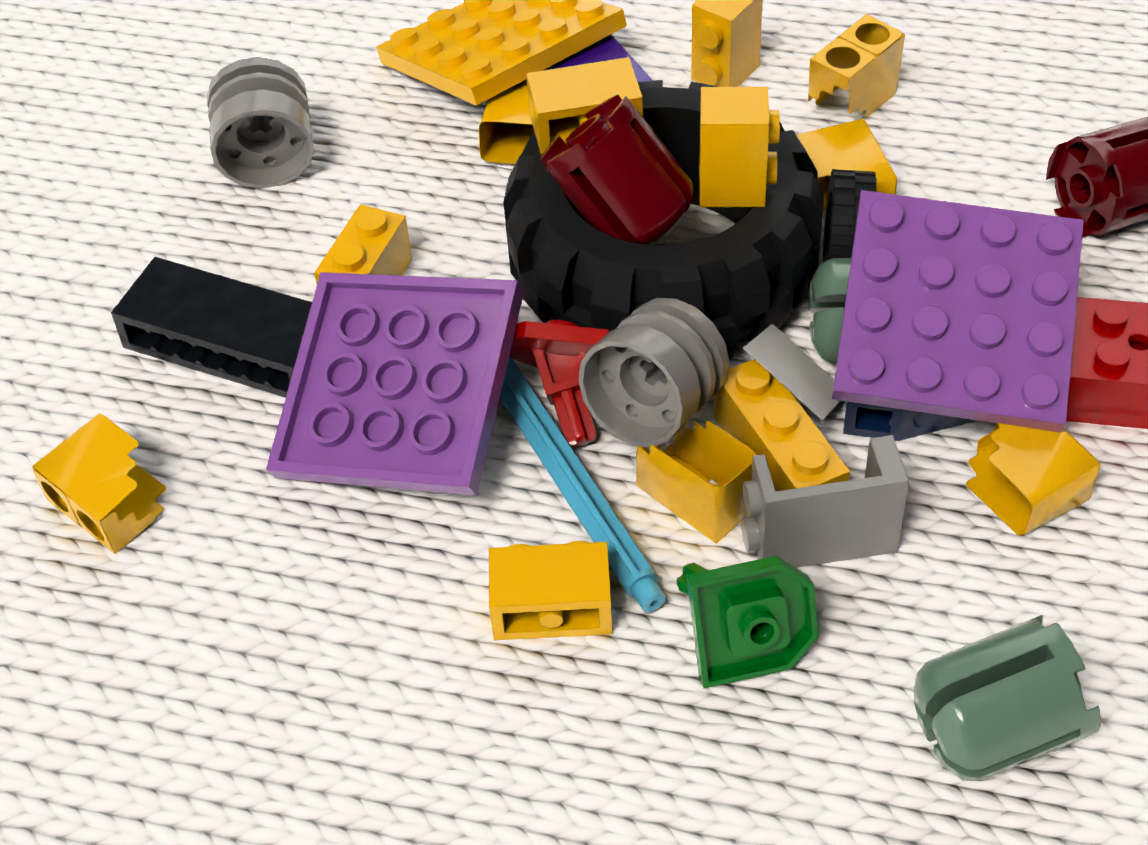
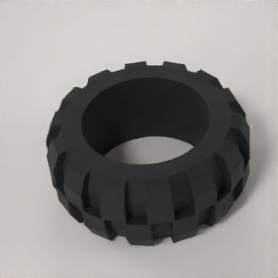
[503,80,824,360]

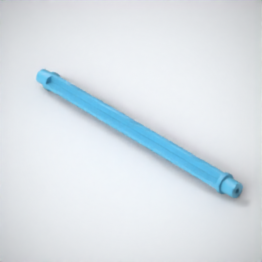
[500,358,666,612]

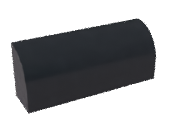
[111,257,312,398]

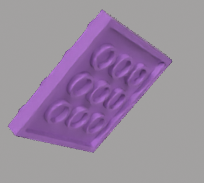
[832,190,1084,433]
[266,272,525,496]

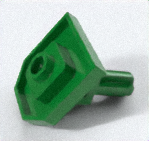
[676,556,819,688]

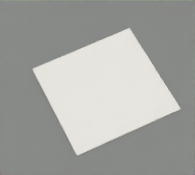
[743,324,841,420]

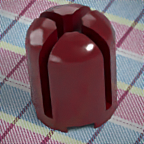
[540,94,694,245]
[1046,117,1148,236]

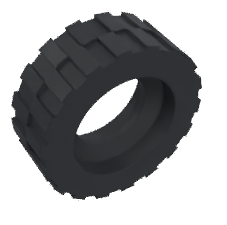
[823,169,877,262]

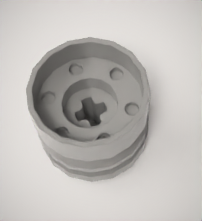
[207,57,314,189]
[578,298,730,447]

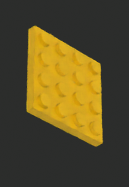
[376,0,627,106]

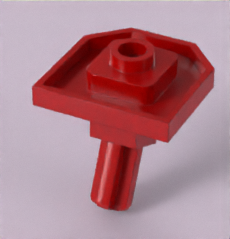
[509,320,610,447]

